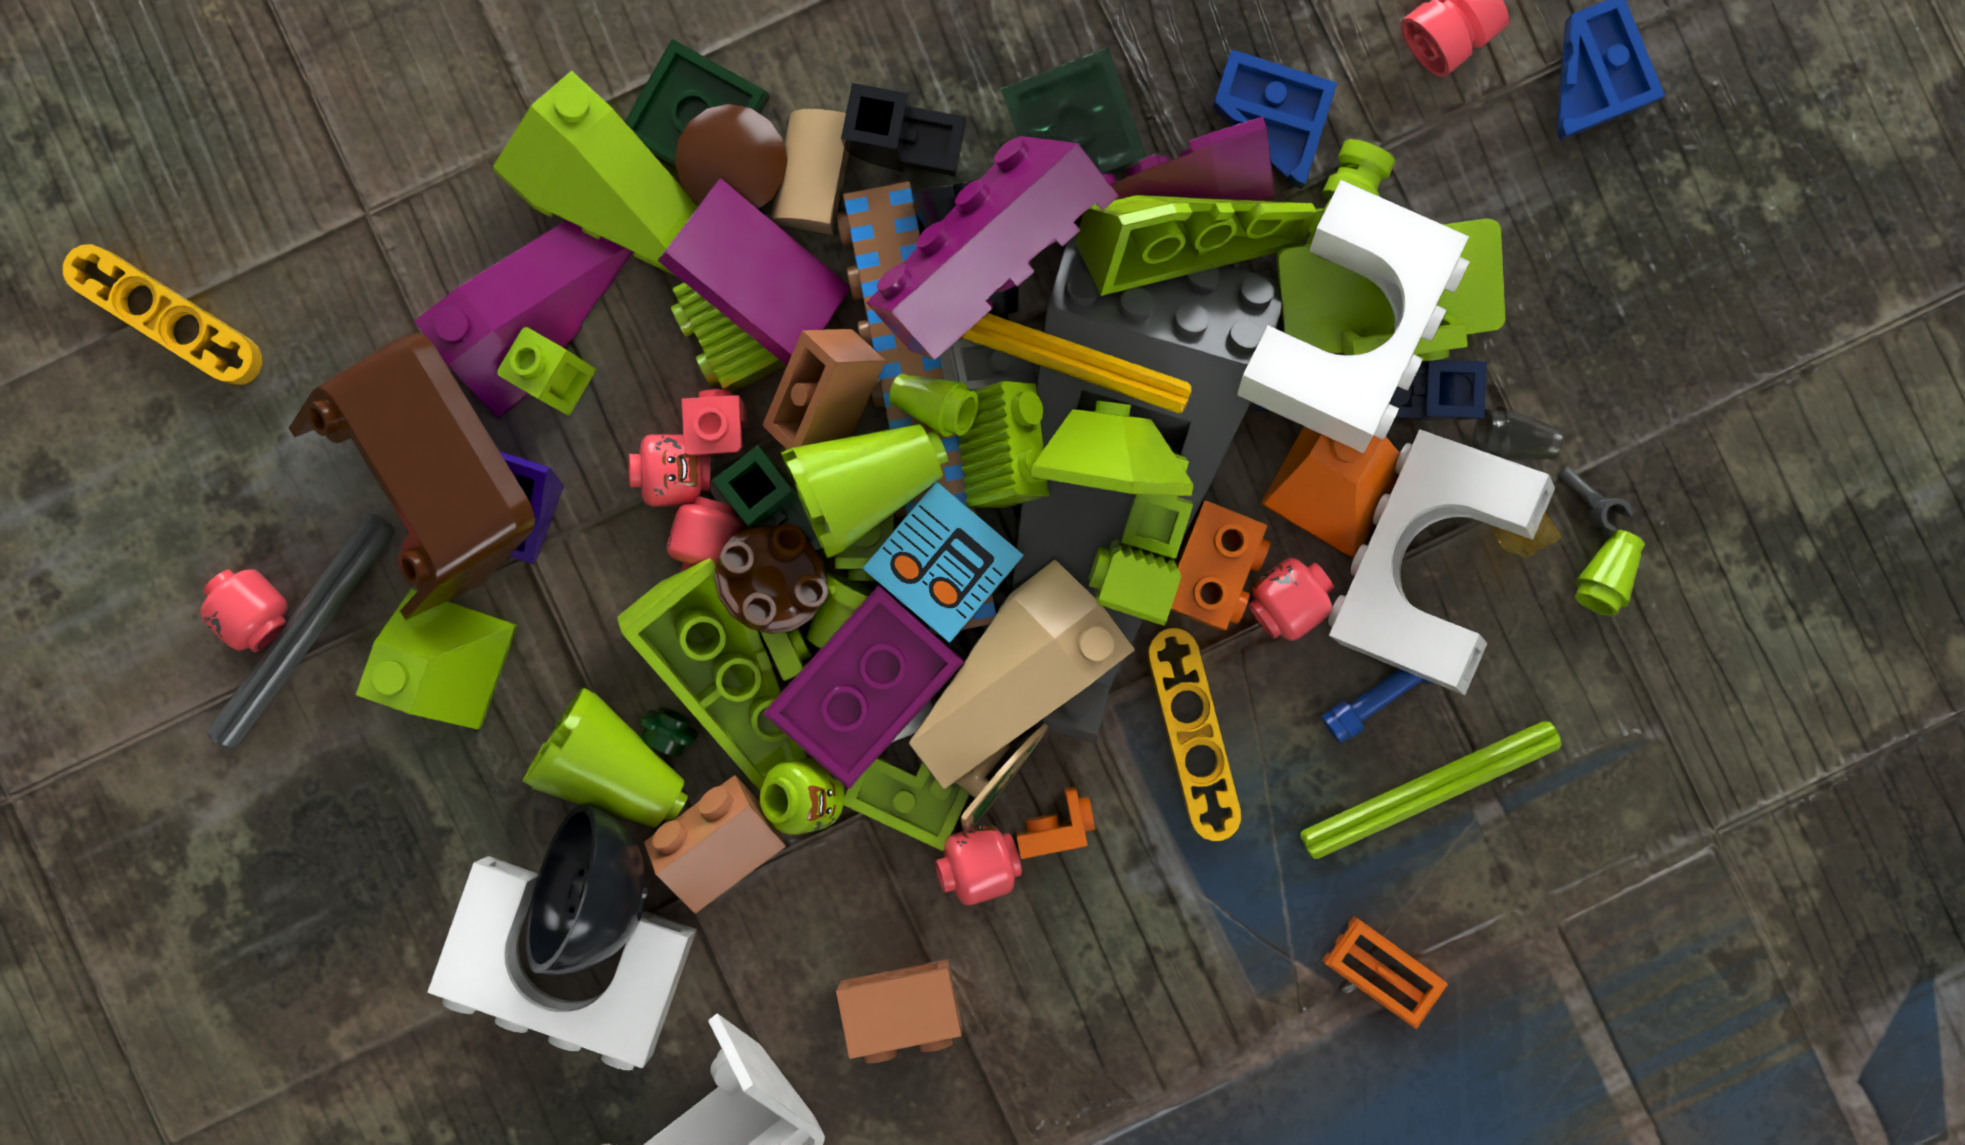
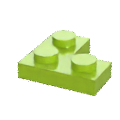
[844,757,970,851]

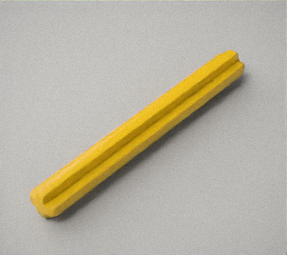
[960,313,1192,413]

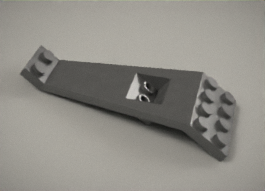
[1009,221,1282,744]

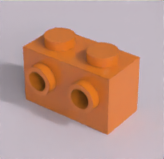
[1170,500,1270,630]

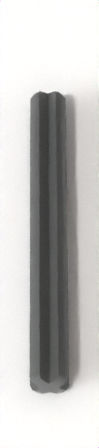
[207,514,395,749]

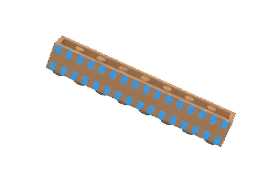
[836,181,996,635]

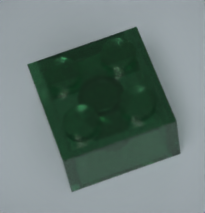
[1001,47,1147,174]

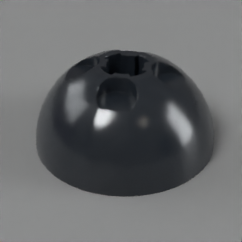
[526,804,648,975]

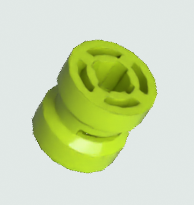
[1322,139,1396,201]

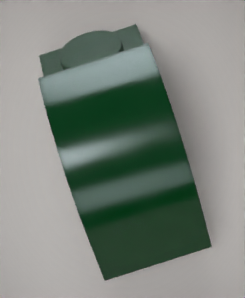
[712,445,823,554]

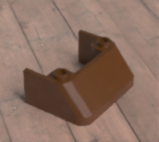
[289,333,535,620]

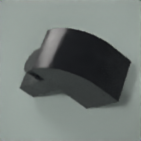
[841,83,966,177]

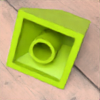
[1031,400,1194,496]
[356,589,518,730]

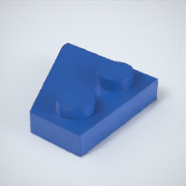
[1557,0,1665,141]
[1212,49,1337,189]

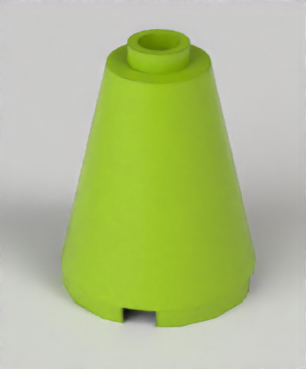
[781,424,949,559]
[522,687,688,828]

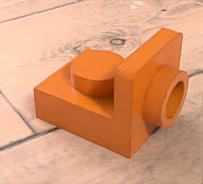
[1016,786,1095,859]

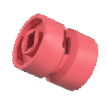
[1401,0,1509,77]

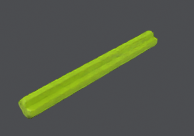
[1300,721,1562,859]

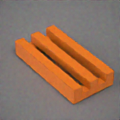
[1321,915,1448,1030]

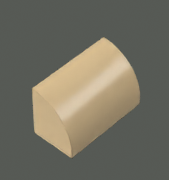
[770,109,850,236]

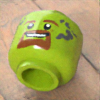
[760,758,845,834]

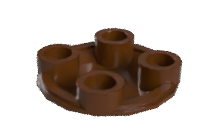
[675,104,787,211]
[714,523,828,634]

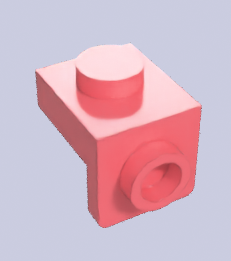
[682,389,748,456]

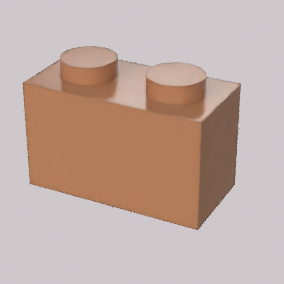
[762,329,886,450]
[644,775,786,914]
[836,959,962,1063]

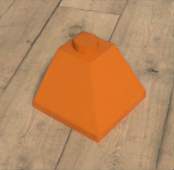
[1260,426,1400,559]

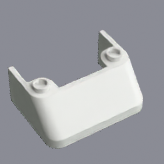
[601,1013,825,1145]

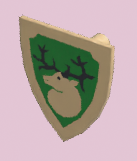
[955,723,1049,831]

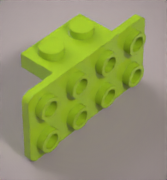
[1276,218,1506,361]

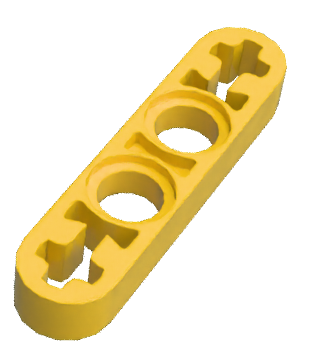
[63,244,263,385]
[1147,628,1241,841]

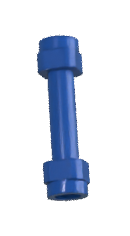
[1321,669,1432,744]

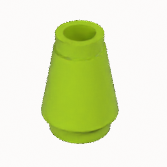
[889,373,978,437]
[1574,530,1645,616]

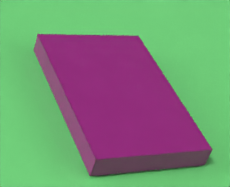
[657,178,850,365]
[763,585,964,789]

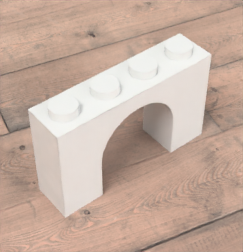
[1237,180,1470,453]
[1328,429,1555,695]
[427,856,697,1070]

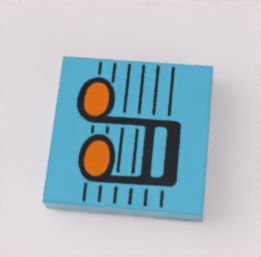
[862,481,1024,643]

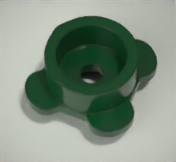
[640,707,699,756]

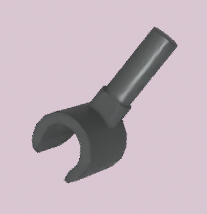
[1558,466,1633,532]

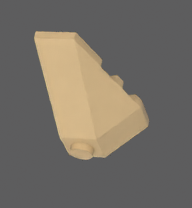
[908,560,1135,789]

